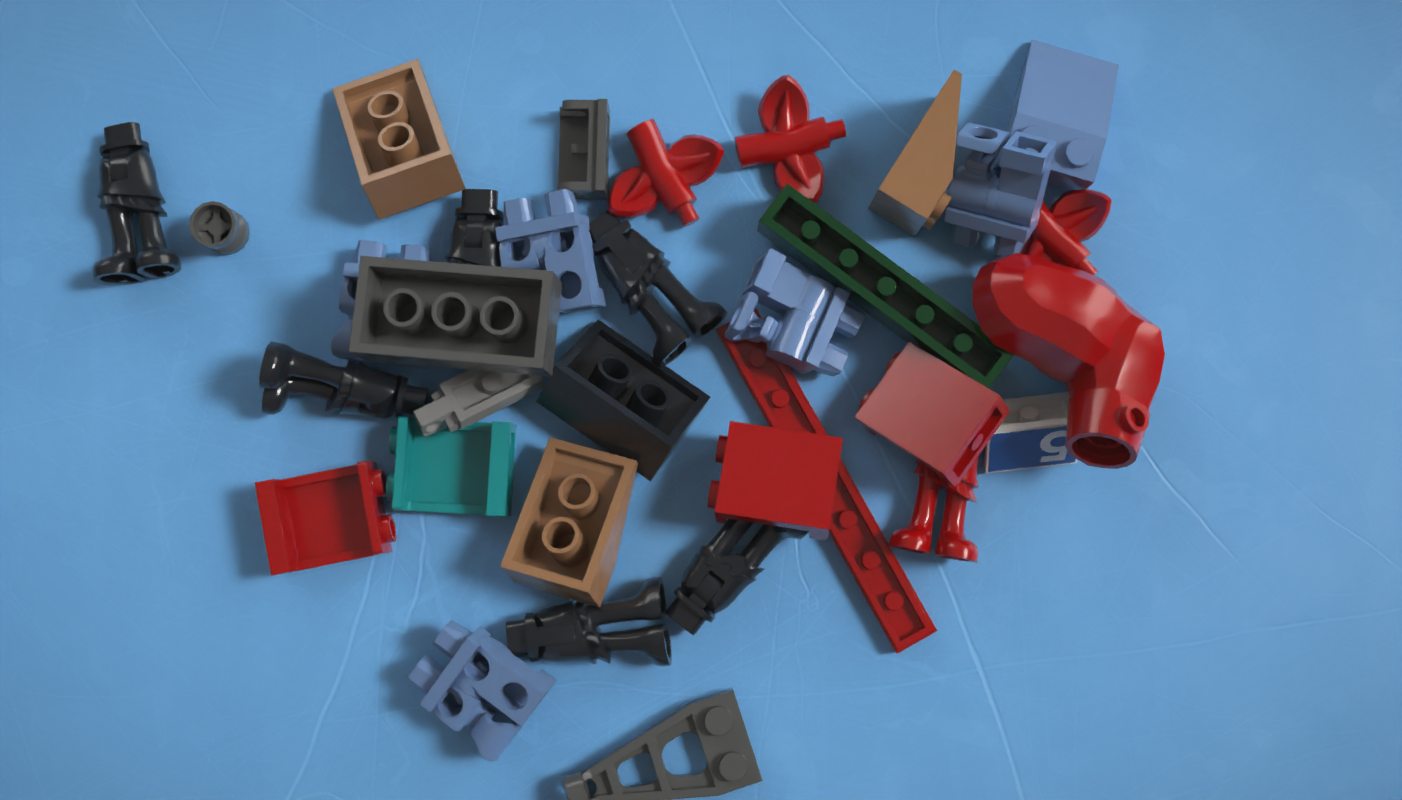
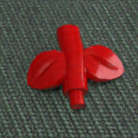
[734,75,846,203]
[607,119,724,227]
[1020,189,1112,275]

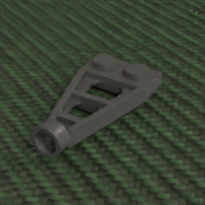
[563,688,763,800]

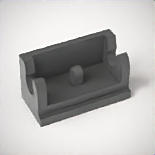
[557,99,610,200]

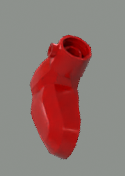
[972,253,1165,469]

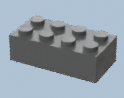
[349,256,562,376]

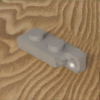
[413,369,544,437]

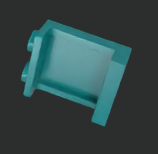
[386,416,517,516]

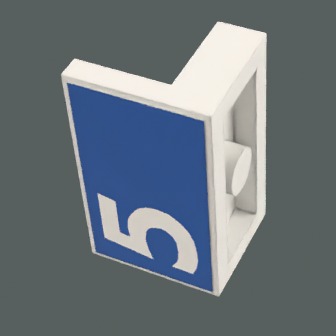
[984,392,1077,473]

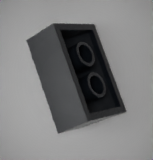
[536,319,710,482]

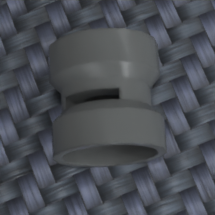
[189,201,250,255]

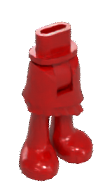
[889,457,979,562]

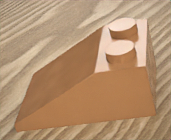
[332,59,466,220]
[868,70,962,237]
[500,437,638,608]

